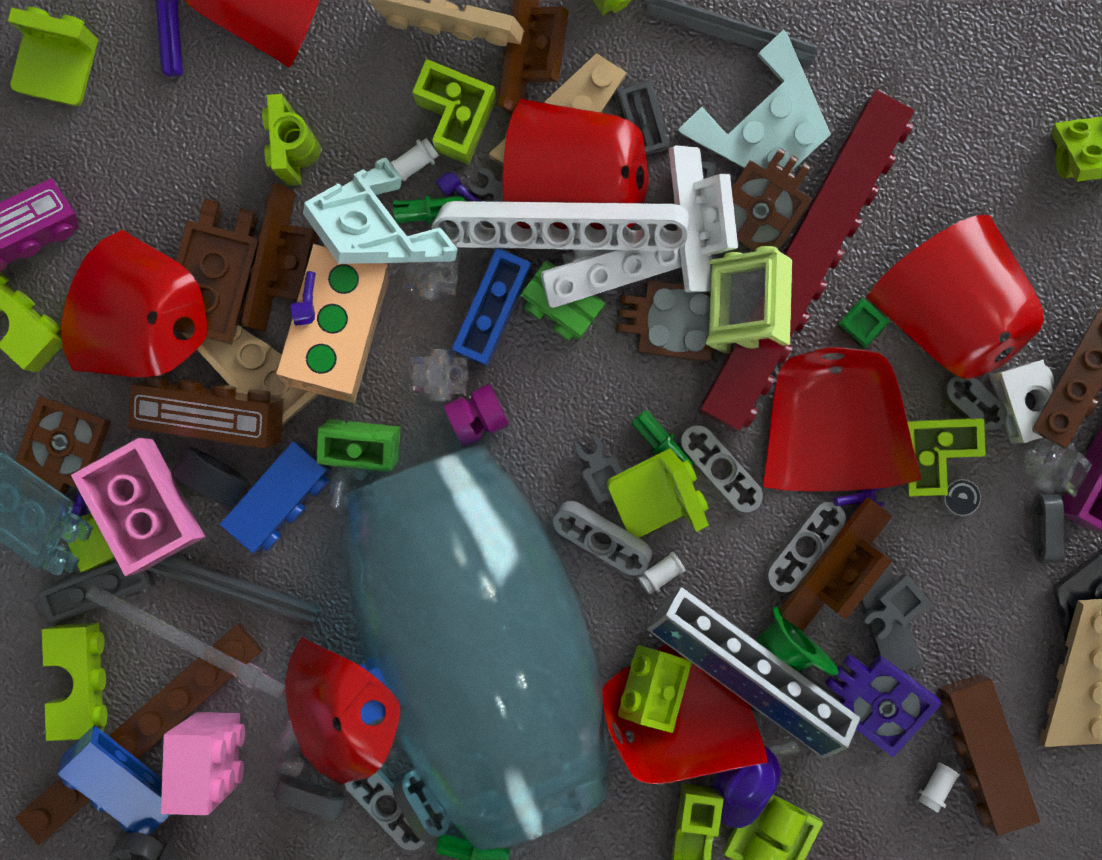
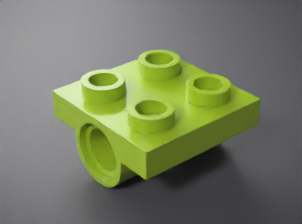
[262,94,321,186]
[1051,116,1102,182]
[722,795,823,860]

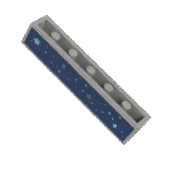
[647,587,860,759]

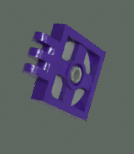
[825,655,941,757]

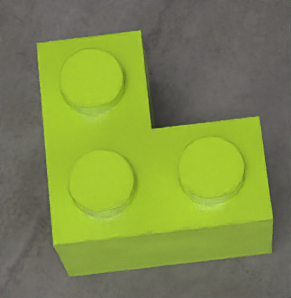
[412,59,497,165]
[906,418,986,496]

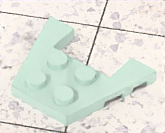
[678,29,831,172]
[303,158,458,264]

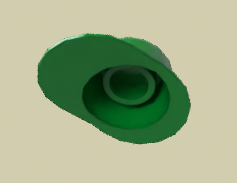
[757,606,838,676]

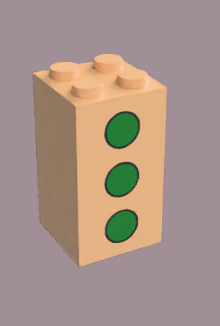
[276,244,389,404]

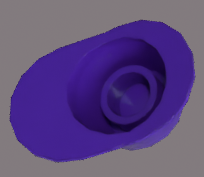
[711,746,781,828]

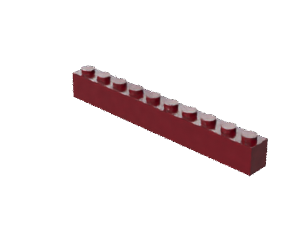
[697,89,915,431]

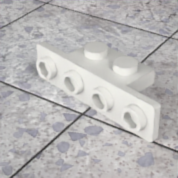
[669,146,738,293]
[541,249,682,308]

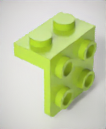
[8,6,98,107]
[606,449,709,538]

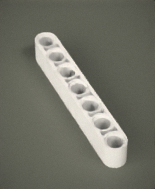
[432,201,690,251]

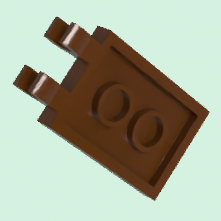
[173,199,258,345]

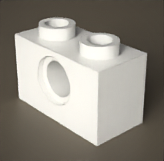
[989,360,1054,444]

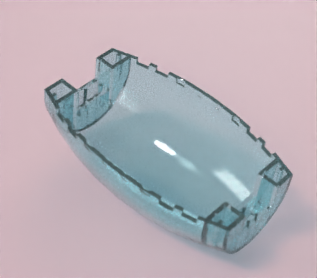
[344,445,609,849]

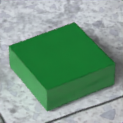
[836,297,889,349]

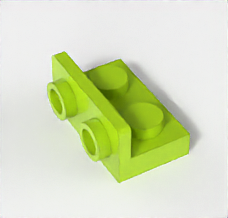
[618,645,692,733]

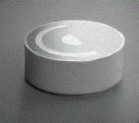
[941,479,981,516]

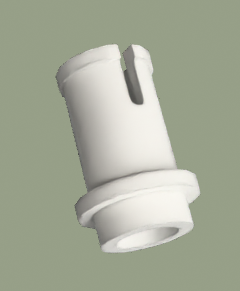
[391,138,439,181]
[637,552,686,595]
[918,762,960,812]

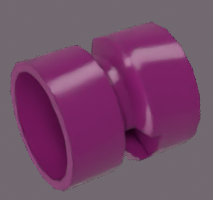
[443,383,510,447]

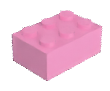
[71,438,205,576]
[161,712,245,815]

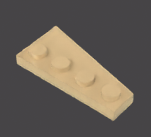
[367,0,524,46]
[489,53,627,166]
[182,325,319,426]
[1039,599,1102,747]

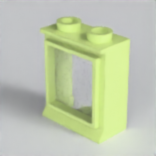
[706,246,792,353]

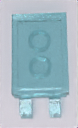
[0,451,93,575]

